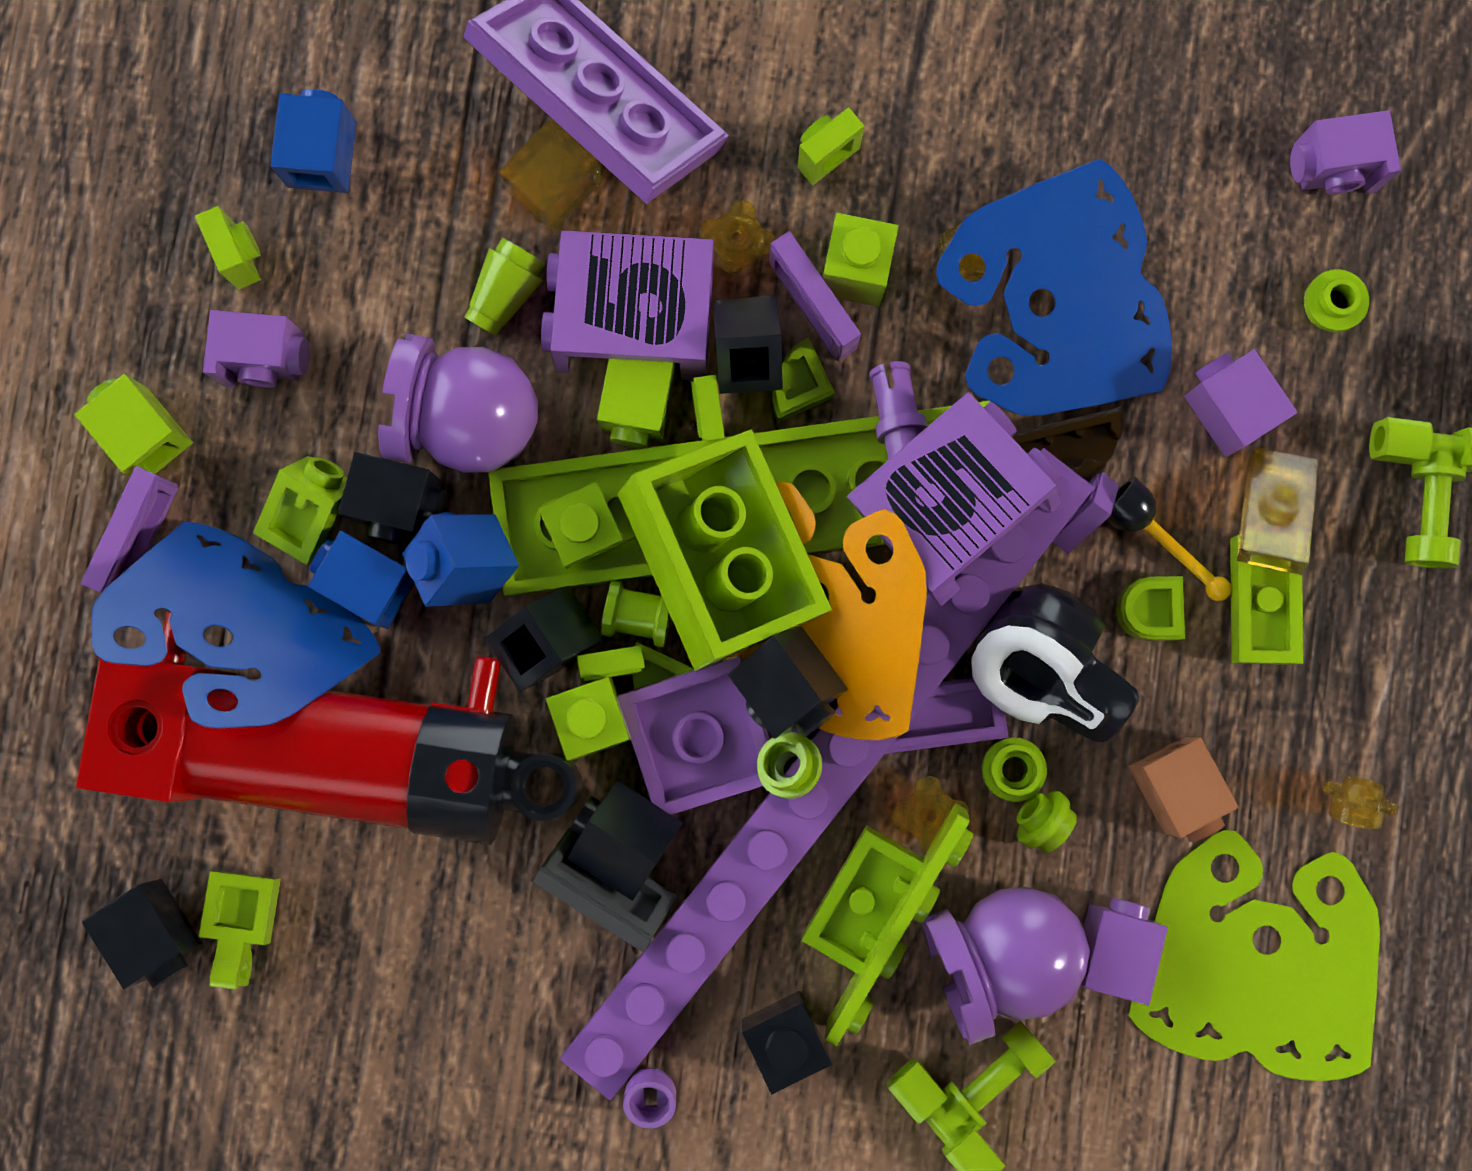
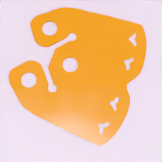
[687,482,927,740]

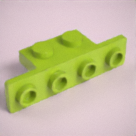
[801,803,973,1047]

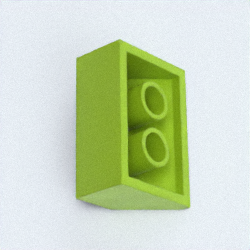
[617,429,832,671]

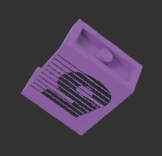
[541,231,714,381]
[847,392,1061,606]

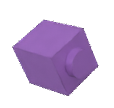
[1184,349,1298,458]
[1081,897,1168,1005]

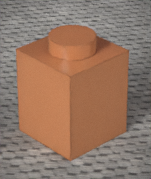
[1128,737,1239,842]

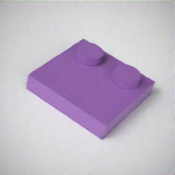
[617,655,769,814]

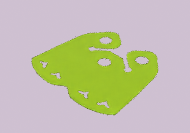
[1128,830,1380,1081]

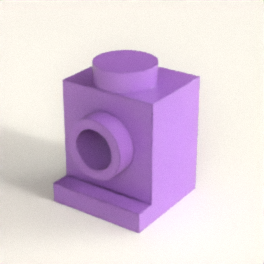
[1290,110,1401,195]
[203,310,309,388]

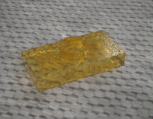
[1237,447,1318,575]

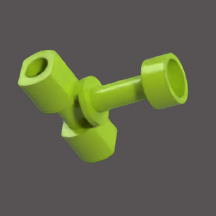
[1369,417,1472,568]
[886,1021,1056,1171]

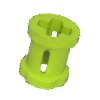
[601,580,671,648]

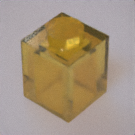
[499,118,603,233]

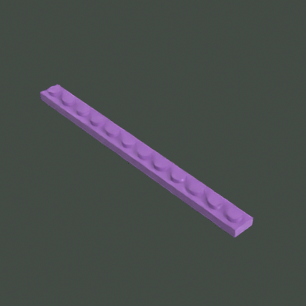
[560,448,1095,1101]

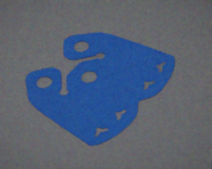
[936,159,1172,416]
[91,522,381,729]

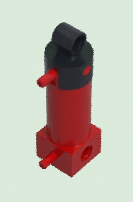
[75,611,583,845]

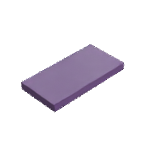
[463,0,729,204]

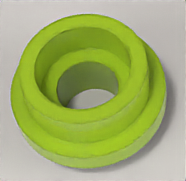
[1304,269,1369,333]
[757,732,822,799]
[982,738,1047,802]
[1017,791,1077,853]

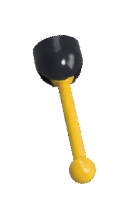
[1106,477,1232,601]

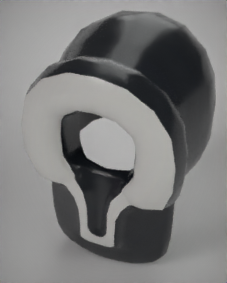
[971,583,1139,742]

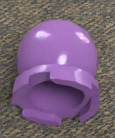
[378,333,538,473]
[921,887,1090,1045]

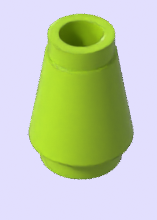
[464,237,546,336]

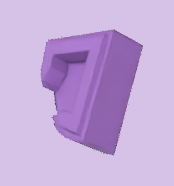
[1052,472,1119,554]

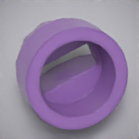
[623,1068,676,1128]

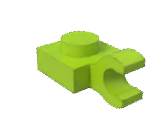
[199,871,281,990]

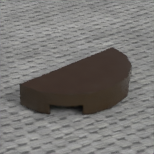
[1011,407,1123,479]

